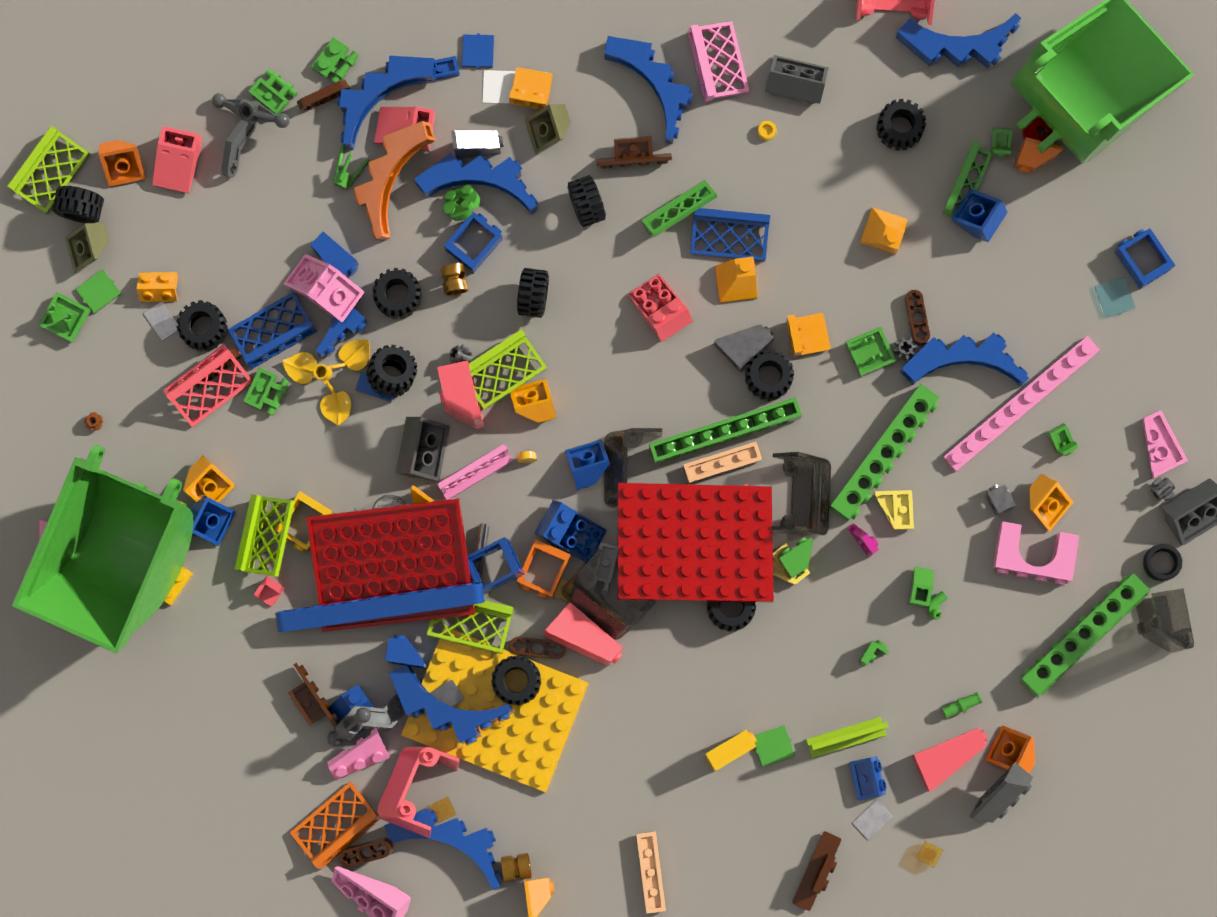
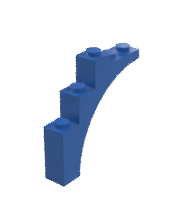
[895,13,1021,69]
[604,36,693,144]
[337,56,437,150]
[414,153,538,215]
[310,232,367,359]
[899,332,1029,387]
[389,665,514,746]
[384,808,503,890]

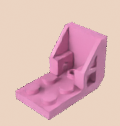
[284,254,364,323]

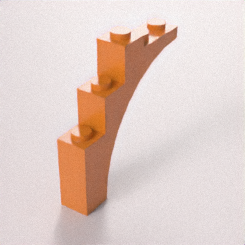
[354,121,435,240]

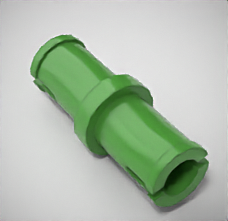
[942,692,982,719]

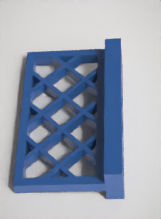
[690,208,770,261]
[228,291,317,370]

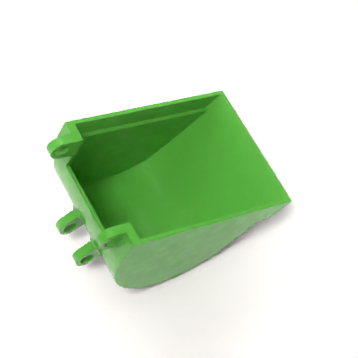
[1011,0,1195,164]
[12,445,193,654]

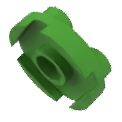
[443,185,480,221]

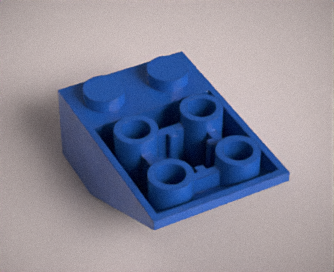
[534,500,607,564]

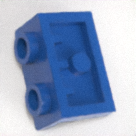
[849,756,886,801]

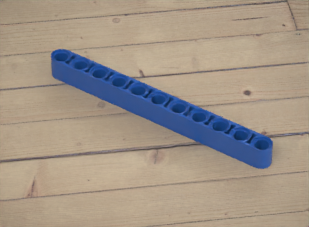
[275,582,485,632]

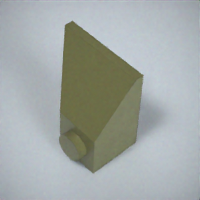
[525,104,570,154]
[65,223,109,273]

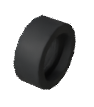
[1143,544,1183,581]

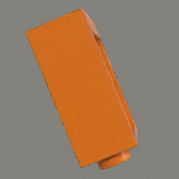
[516,539,571,600]

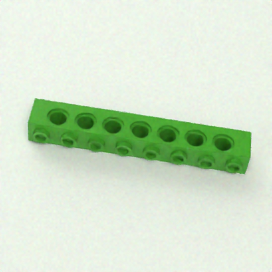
[829,384,939,522]
[649,397,802,465]
[1021,573,1150,699]

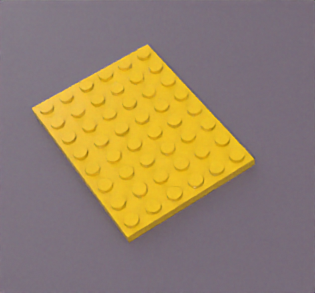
[401,627,589,792]

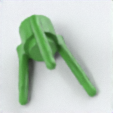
[333,143,370,189]

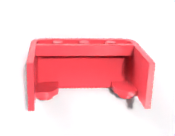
[855,0,935,25]
[437,360,484,430]
[377,747,460,838]

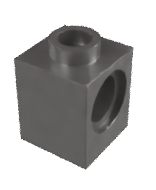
[985,484,1016,516]

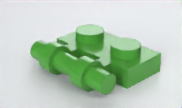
[311,37,359,83]
[248,69,298,115]
[243,367,289,416]

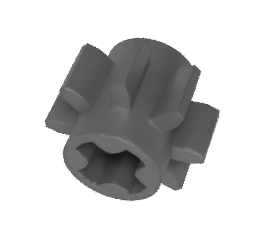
[893,337,917,361]
[449,344,473,364]
[1151,477,1175,501]

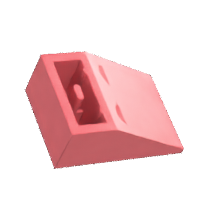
[374,107,436,152]
[152,126,203,194]
[628,274,693,342]

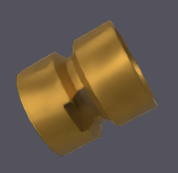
[440,263,468,296]
[501,853,532,882]

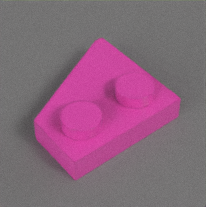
[847,523,879,558]

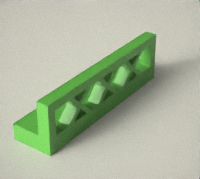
[943,141,993,217]
[642,180,717,237]

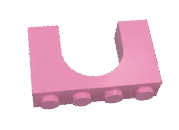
[992,522,1079,585]

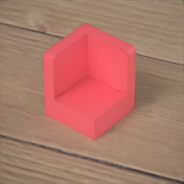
[254,576,285,607]

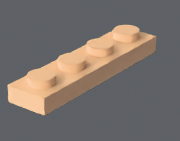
[683,442,762,483]
[636,832,666,914]

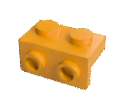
[137,272,178,302]

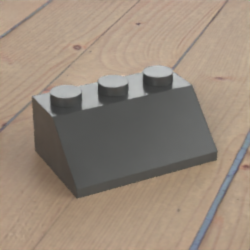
[765,55,828,104]
[396,417,449,482]
[1161,478,1217,546]
[969,762,1033,823]

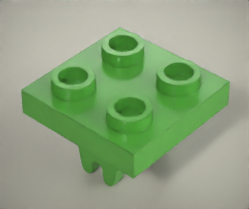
[38,292,91,343]
[845,327,896,377]

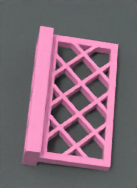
[687,21,749,102]
[437,444,513,500]

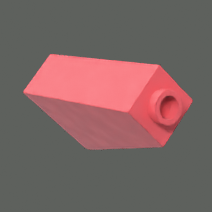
[543,602,623,666]
[912,728,987,792]

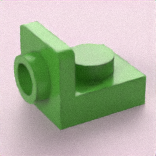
[858,640,889,665]

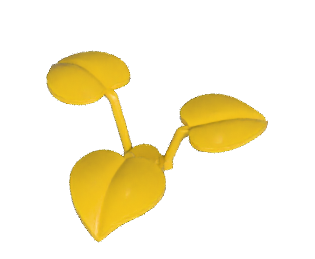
[282,339,370,425]

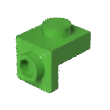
[991,128,1013,157]
[1047,423,1079,456]

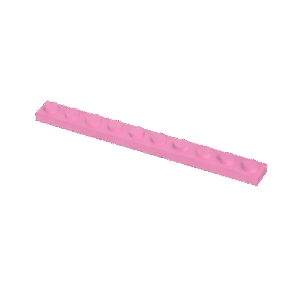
[943,336,1100,472]

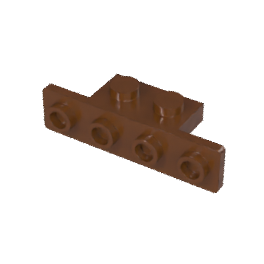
[596,136,672,169]
[288,663,340,729]
[792,831,841,911]

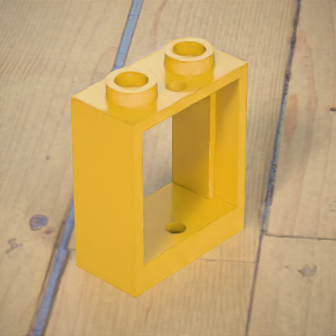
[275,491,334,552]
[705,730,757,772]

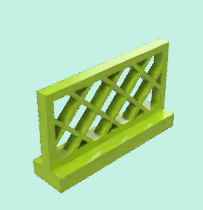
[7,126,90,214]
[469,329,547,410]
[235,494,295,577]
[427,600,514,654]
[806,717,889,758]

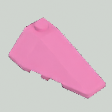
[331,866,411,917]

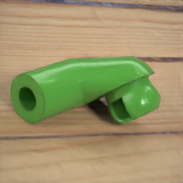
[928,591,948,620]

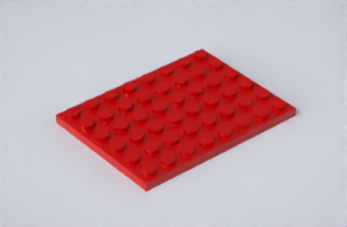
[617,483,774,603]
[306,498,475,632]

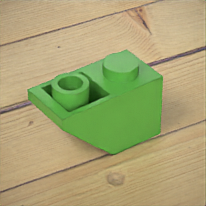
[778,537,814,580]
[907,567,934,608]

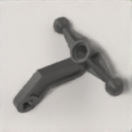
[212,93,290,178]
[327,694,405,746]

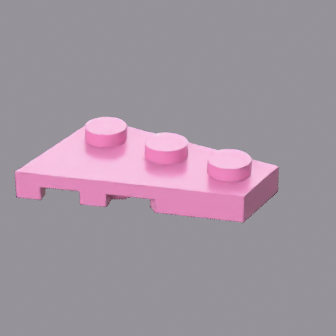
[1142,410,1188,479]
[327,728,389,780]

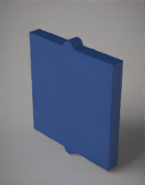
[462,33,494,69]

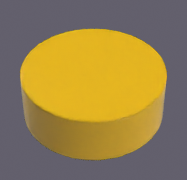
[757,121,776,141]
[517,451,537,464]

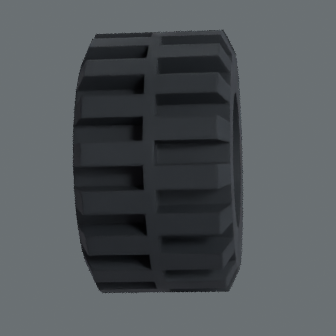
[877,99,926,151]
[567,175,606,227]
[52,186,104,223]
[372,268,422,319]
[517,268,549,318]
[176,300,228,351]
[366,345,417,398]
[745,350,794,401]
[707,601,756,632]
[491,655,541,706]

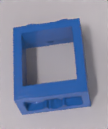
[444,212,503,273]
[1115,228,1176,289]
[468,537,525,594]

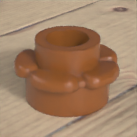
[84,412,103,431]

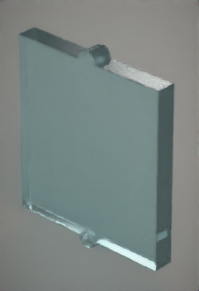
[1094,277,1135,317]

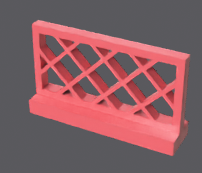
[163,344,253,427]

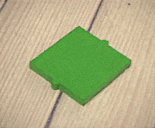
[76,269,121,313]
[754,725,795,767]

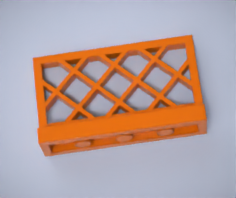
[290,782,381,870]

